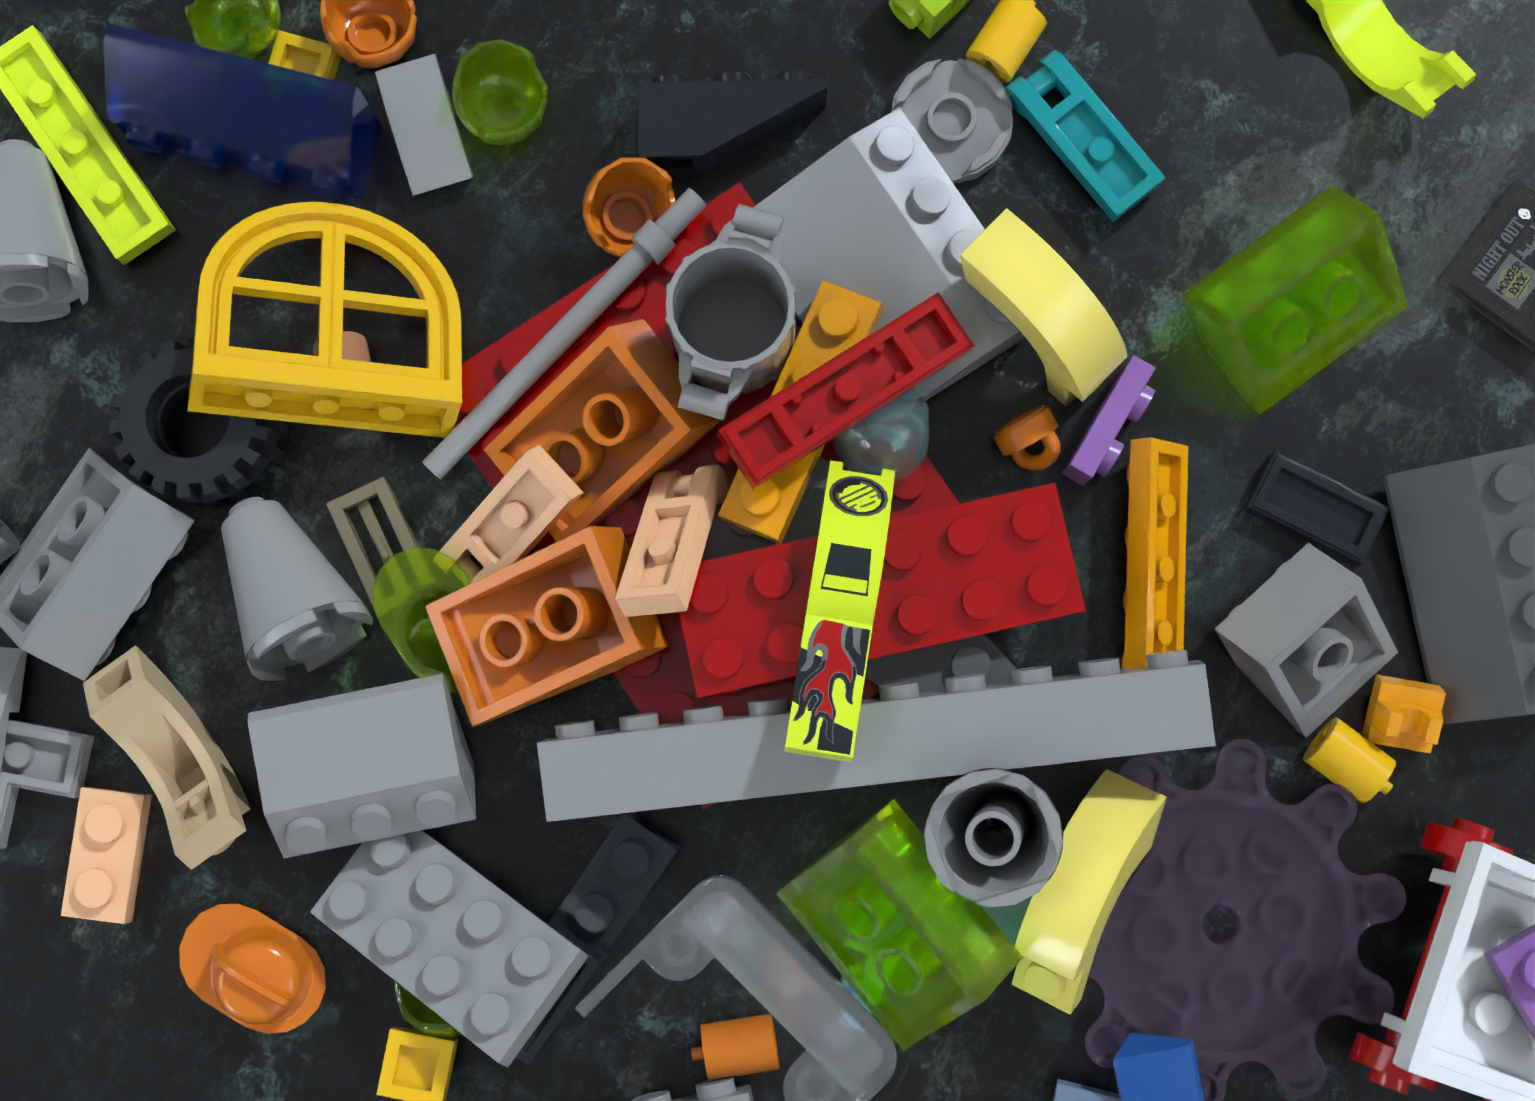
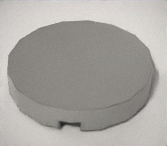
[891,58,1013,184]

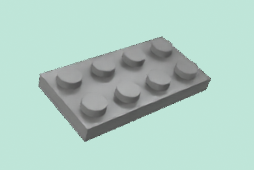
[310,830,589,1067]

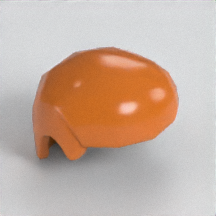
[320,0,417,68]
[582,158,675,257]

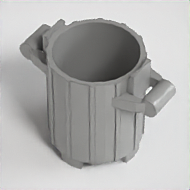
[665,204,796,420]

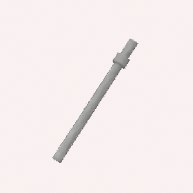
[422,188,707,480]

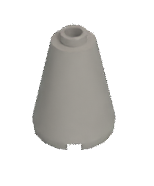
[0,139,89,322]
[221,497,373,681]
[924,768,1063,908]

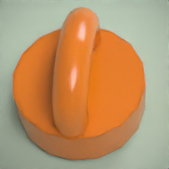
[993,405,1061,471]

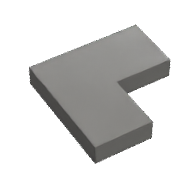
[0,719,95,850]

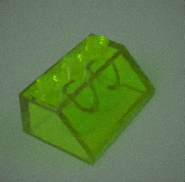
[1180,185,1409,415]
[776,799,1023,1050]

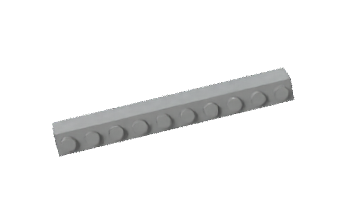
[537,650,1216,822]

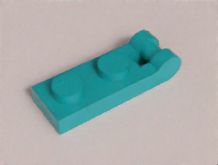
[1005,50,1166,223]

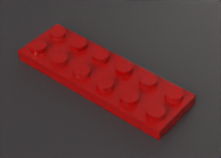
[679,483,1086,699]

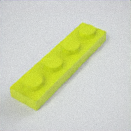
[0,25,176,265]

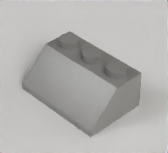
[0,448,195,681]
[247,674,476,858]

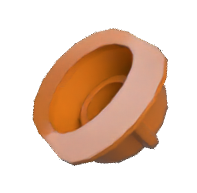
[179,903,326,1034]

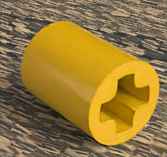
[966,0,1047,84]
[1303,717,1396,804]

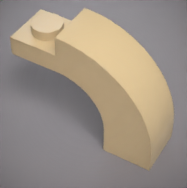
[83,645,250,870]

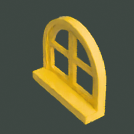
[188,202,462,438]

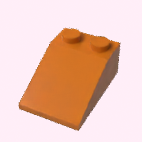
[484,319,721,542]
[425,526,670,727]

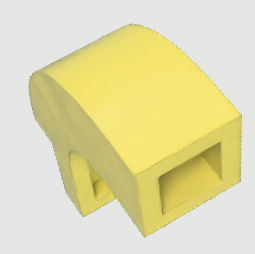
[960,208,1127,407]
[1012,769,1167,1015]

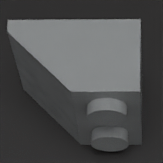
[1215,543,1398,738]

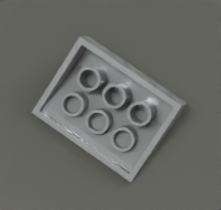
[737,108,1025,434]

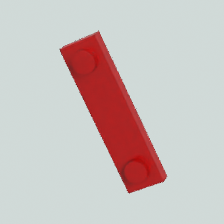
[717,292,975,490]

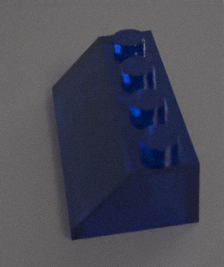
[103,23,382,198]

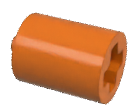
[691,1013,780,1081]

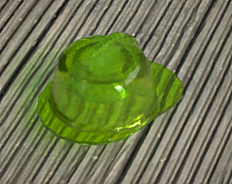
[373,548,472,693]

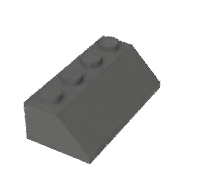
[1382,444,1535,725]

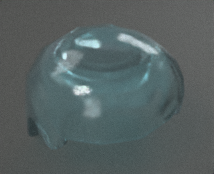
[833,389,930,481]

